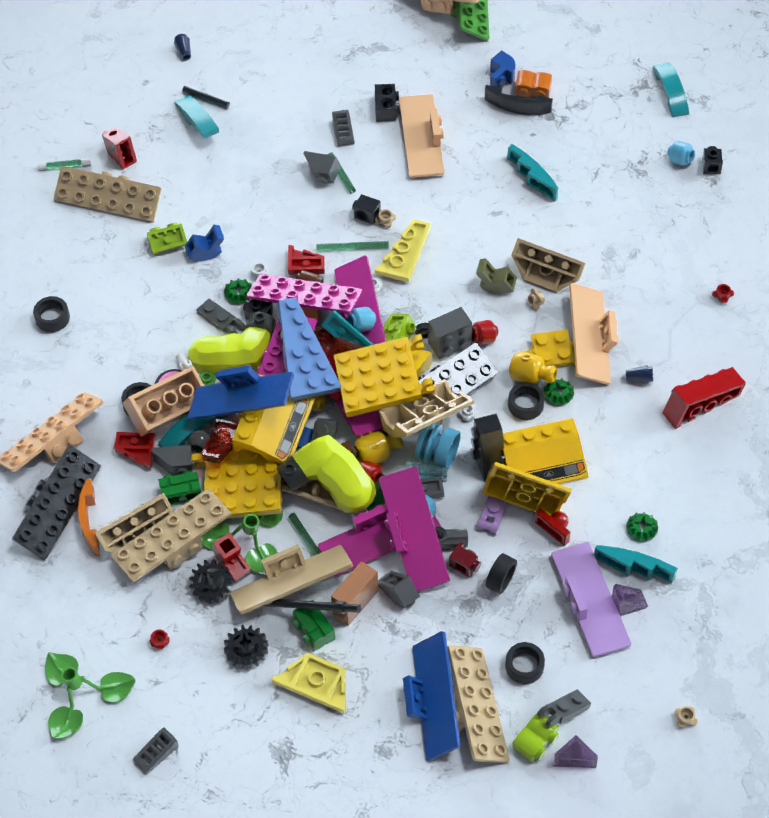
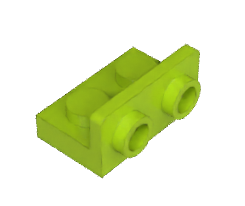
[147,222,187,254]
[383,313,416,342]

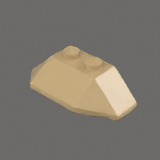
[511,238,586,292]
[94,493,174,553]

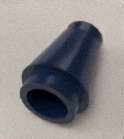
[174,34,191,60]
[626,365,653,384]

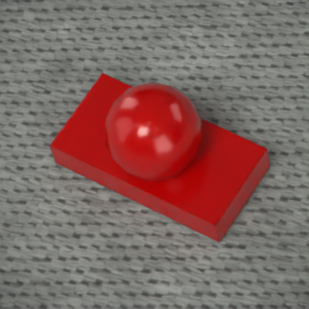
[535,508,571,546]

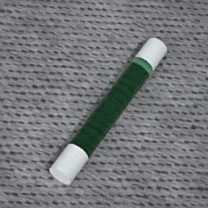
[37,158,91,170]

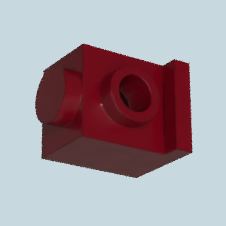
[449,542,481,578]

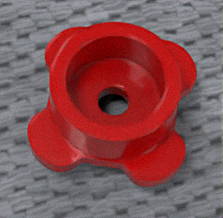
[712,284,734,303]

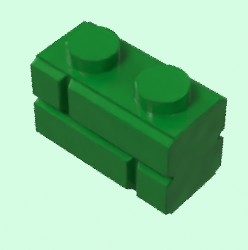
[158,471,201,505]
[291,600,335,650]

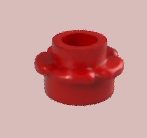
[149,629,170,649]

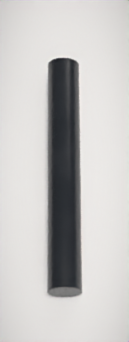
[182,85,230,108]

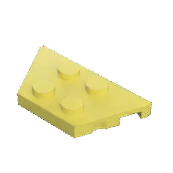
[272,652,346,714]

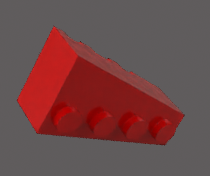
[662,367,746,429]

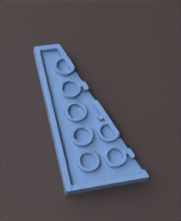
[277,297,342,402]

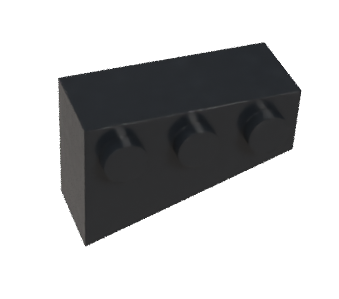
[470,413,505,482]

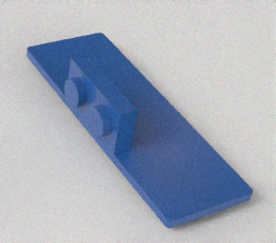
[188,365,294,421]
[403,631,460,761]

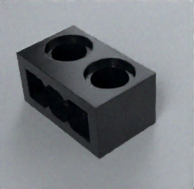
[374,84,400,122]

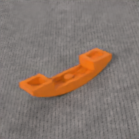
[78,478,100,556]

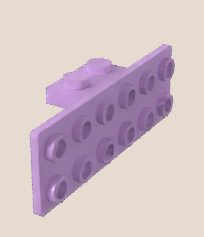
[551,542,632,657]

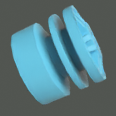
[415,423,461,470]

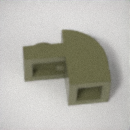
[476,258,517,294]

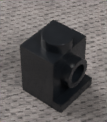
[702,146,723,174]
[243,299,273,320]

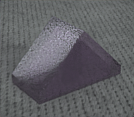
[612,584,648,616]
[553,735,598,768]

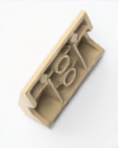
[379,379,474,438]

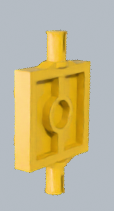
[520,329,575,368]

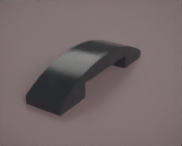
[485,85,553,115]

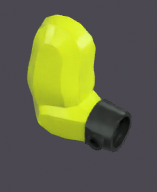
[188,312,276,374]
[276,435,376,513]

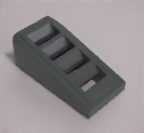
[332,110,355,146]
[133,727,179,774]

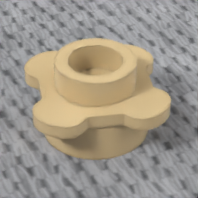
[375,209,396,227]
[528,288,545,310]
[674,706,698,728]

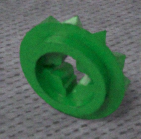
[224,278,252,304]
[544,378,574,405]
[626,511,659,541]

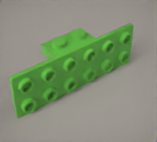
[450,0,490,41]

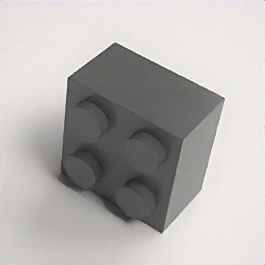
[428,307,472,359]

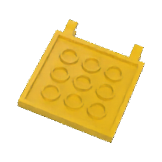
[334,334,435,417]
[191,448,283,519]

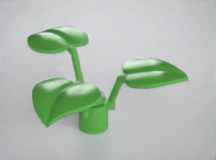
[200,508,283,575]
[45,652,136,739]

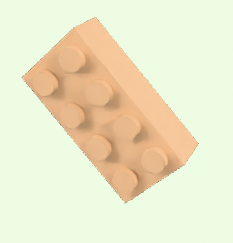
[122,366,204,437]

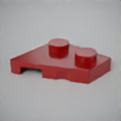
[288,245,325,275]
[114,432,156,469]

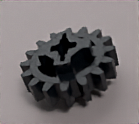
[189,559,233,604]
[224,625,269,669]

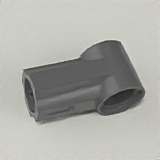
[435,526,468,550]

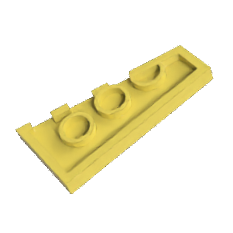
[375,219,431,283]

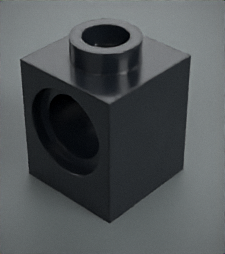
[352,194,381,225]

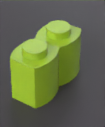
[512,713,560,763]

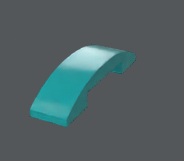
[652,63,689,118]
[158,414,227,447]

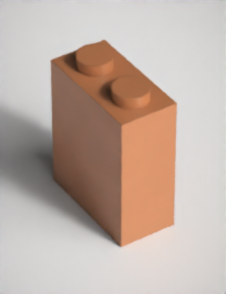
[331,561,378,626]

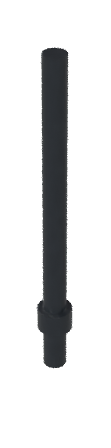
[263,599,361,614]

